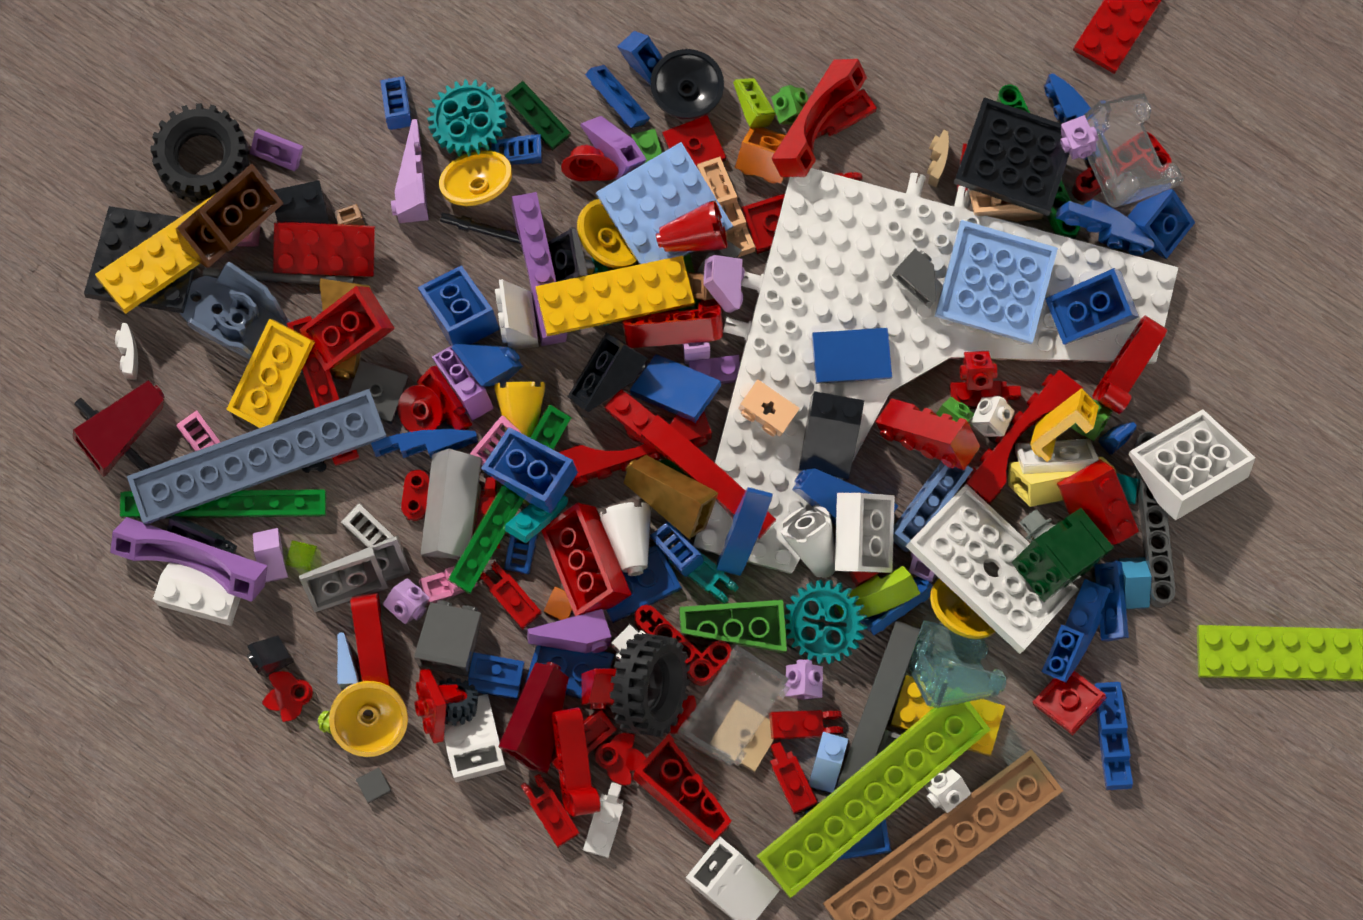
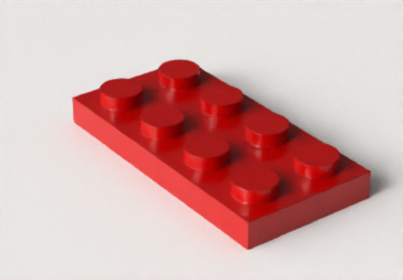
[1073,0,1162,74]
[273,222,375,277]

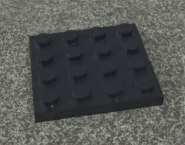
[954,97,1070,216]
[84,206,196,313]

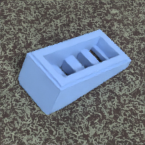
[337,633,360,689]

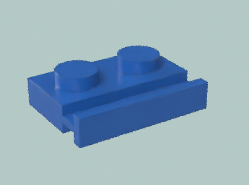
[468,652,525,700]

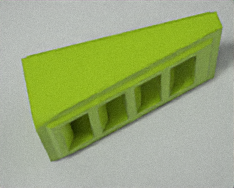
[733,78,776,128]

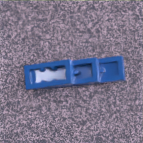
[371,429,478,459]
[716,487,773,576]
[1094,682,1133,790]

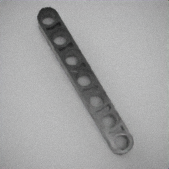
[1133,432,1175,608]
[837,621,920,787]

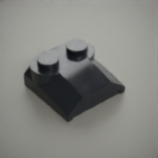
[548,227,595,282]

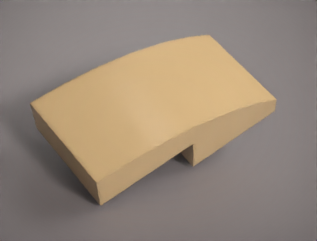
[927,130,949,188]

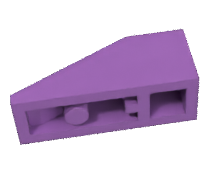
[527,609,611,653]

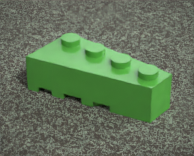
[679,600,787,653]

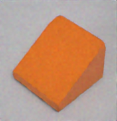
[544,586,573,620]

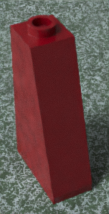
[73,380,165,477]
[498,662,569,773]

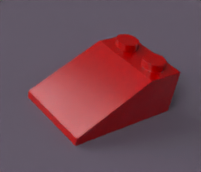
[299,286,395,371]

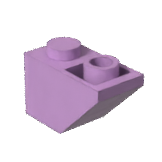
[704,255,745,313]

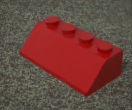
[541,503,631,616]

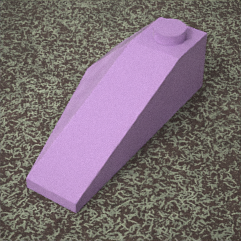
[391,119,429,223]

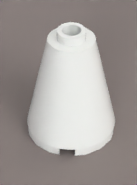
[600,502,651,576]
[781,506,835,578]

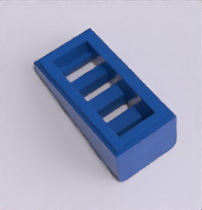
[380,76,412,130]
[492,134,542,165]
[1098,422,1137,454]
[650,521,704,577]
[504,533,539,574]

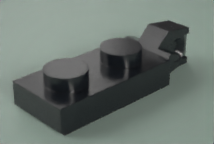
[167,515,237,554]

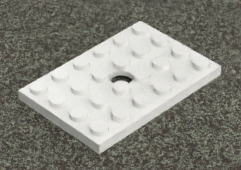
[906,484,1079,654]

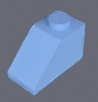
[809,732,848,793]

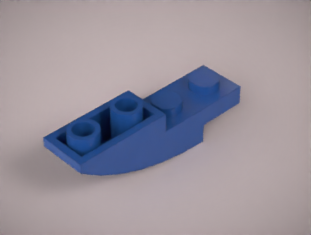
[1044,73,1103,167]
[1056,199,1154,256]
[1042,579,1110,682]

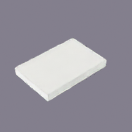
[1015,439,1099,474]

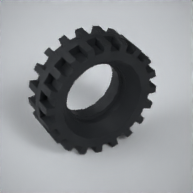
[150,103,249,203]
[610,633,690,737]

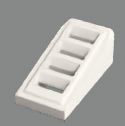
[341,504,394,547]

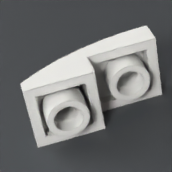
[115,323,138,381]

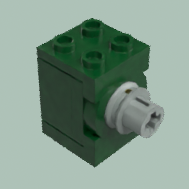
[1012,508,1114,603]

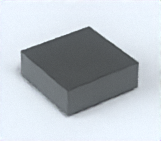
[356,767,391,803]

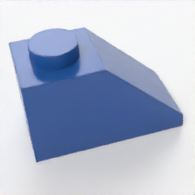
[617,31,663,84]

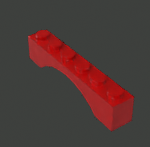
[771,59,867,177]
[966,369,1083,505]
[558,411,712,488]

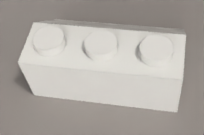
[835,493,895,573]
[153,562,241,626]

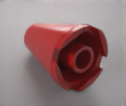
[656,201,728,252]

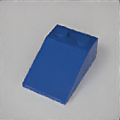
[418,265,500,347]
[1045,268,1139,345]
[481,427,578,514]

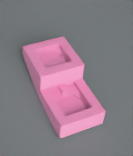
[419,566,478,605]

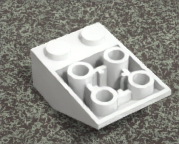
[495,279,539,350]
[444,694,506,782]
[686,836,780,920]

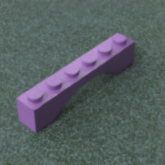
[511,192,567,346]
[110,517,268,602]

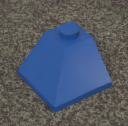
[1127,189,1195,259]
[451,344,523,386]

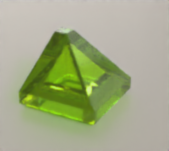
[285,540,317,571]

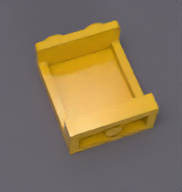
[1030,388,1099,462]

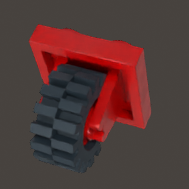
[415,669,478,744]

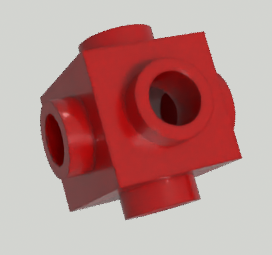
[960,351,997,391]

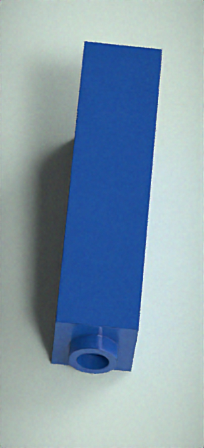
[792,469,898,526]

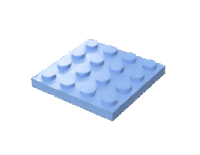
[596,142,733,264]
[935,220,1058,344]

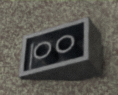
[274,180,330,224]
[567,332,648,412]
[798,391,864,480]

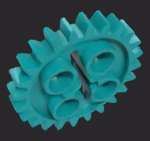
[427,79,508,157]
[784,580,867,664]

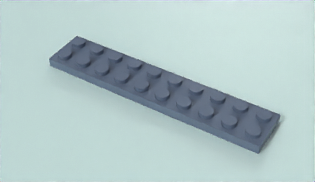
[127,389,387,525]

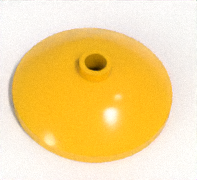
[439,151,512,206]
[577,199,637,268]
[930,578,996,639]
[329,681,408,757]

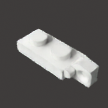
[583,782,624,858]

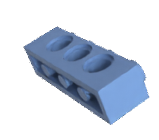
[893,461,973,552]

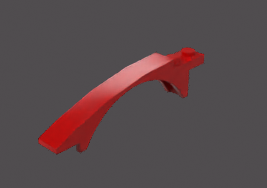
[604,389,776,539]

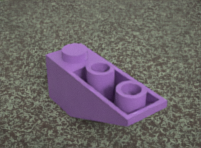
[580,116,647,180]
[432,346,494,421]

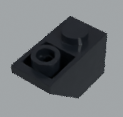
[247,635,293,678]

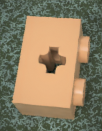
[738,379,800,437]

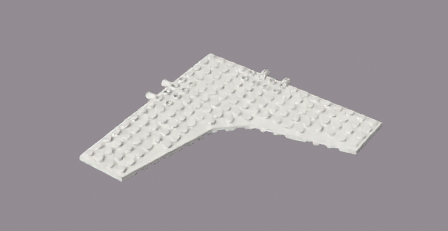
[693,168,1178,574]

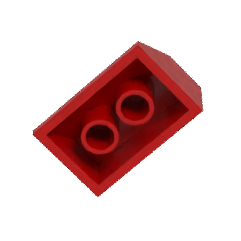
[1057,459,1139,545]

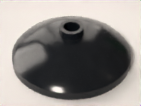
[650,49,724,120]

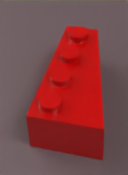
[876,398,981,470]
[633,733,732,847]

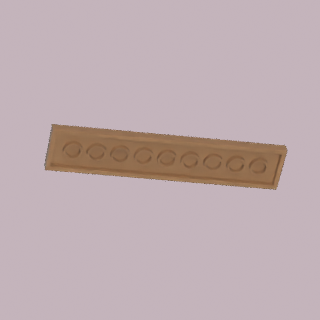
[822,749,1063,920]

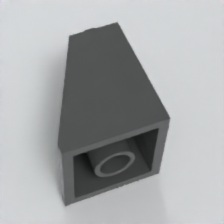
[414,600,482,677]

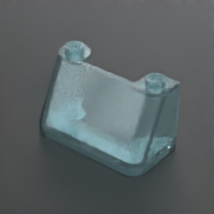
[909,620,1006,708]

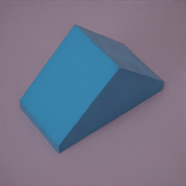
[1119,557,1152,609]

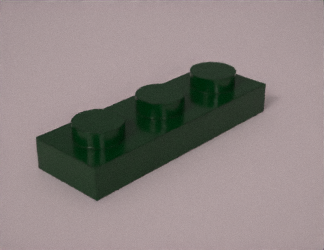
[504,81,571,151]

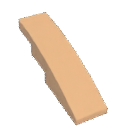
[697,157,755,257]

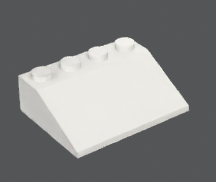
[1129,409,1255,520]

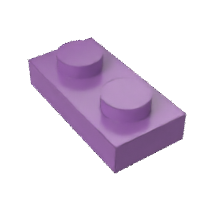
[250,129,304,171]
[689,355,740,384]

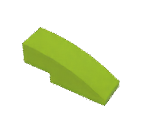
[836,566,921,617]

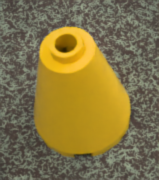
[494,382,545,438]

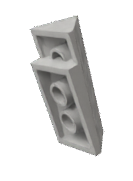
[420,449,482,559]
[299,535,411,612]

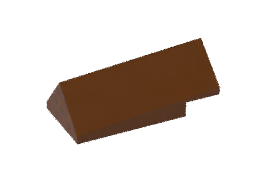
[175,164,283,268]

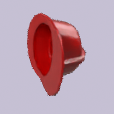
[561,145,619,181]

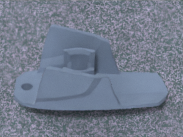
[180,262,303,375]

